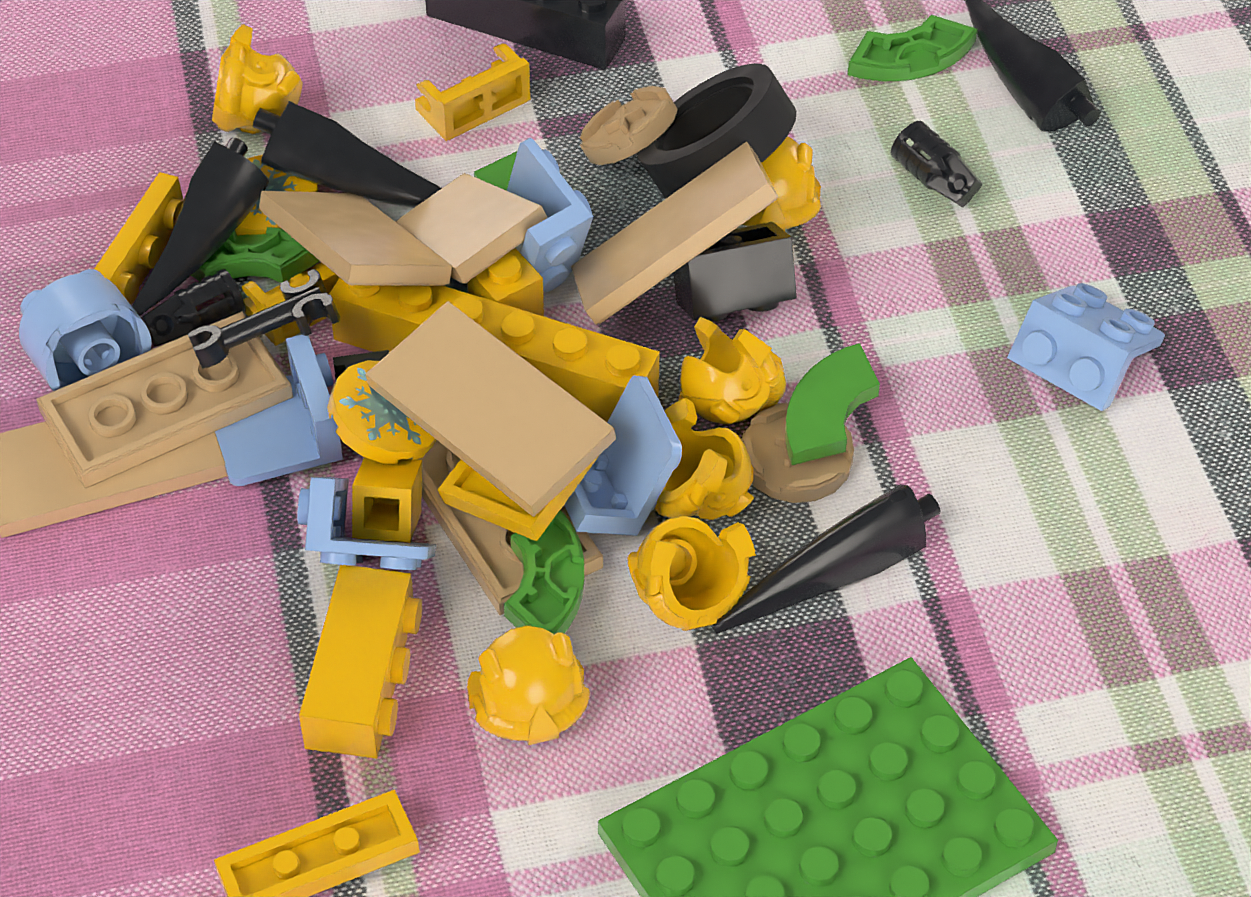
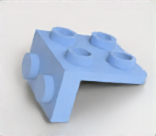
[507,138,594,292]
[1007,283,1165,411]
[215,335,343,486]
[564,376,682,536]
[297,477,436,570]

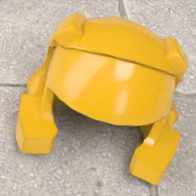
[212,24,303,134]
[742,136,821,231]
[678,317,786,424]
[655,398,754,520]
[627,516,756,631]
[467,626,590,745]

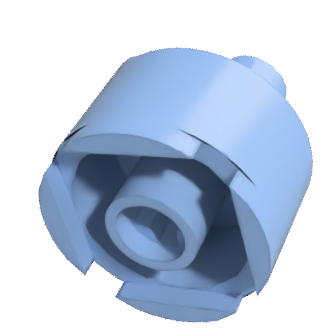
[19,269,151,391]

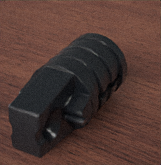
[891,121,983,208]
[141,268,246,347]

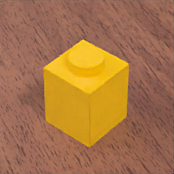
[467,248,544,316]
[352,457,422,543]

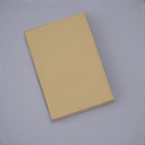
[395,173,548,284]

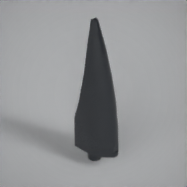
[965,0,1101,132]
[253,101,442,208]
[130,138,269,316]
[711,484,941,634]

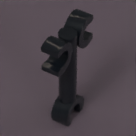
[188,269,340,369]

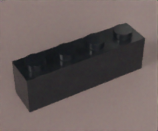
[425,0,626,71]

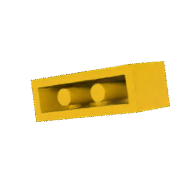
[299,565,422,759]

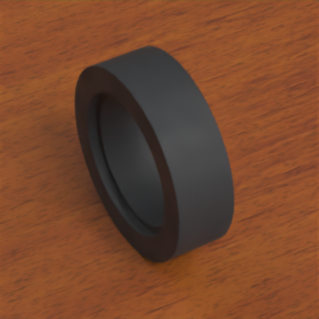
[636,64,797,198]

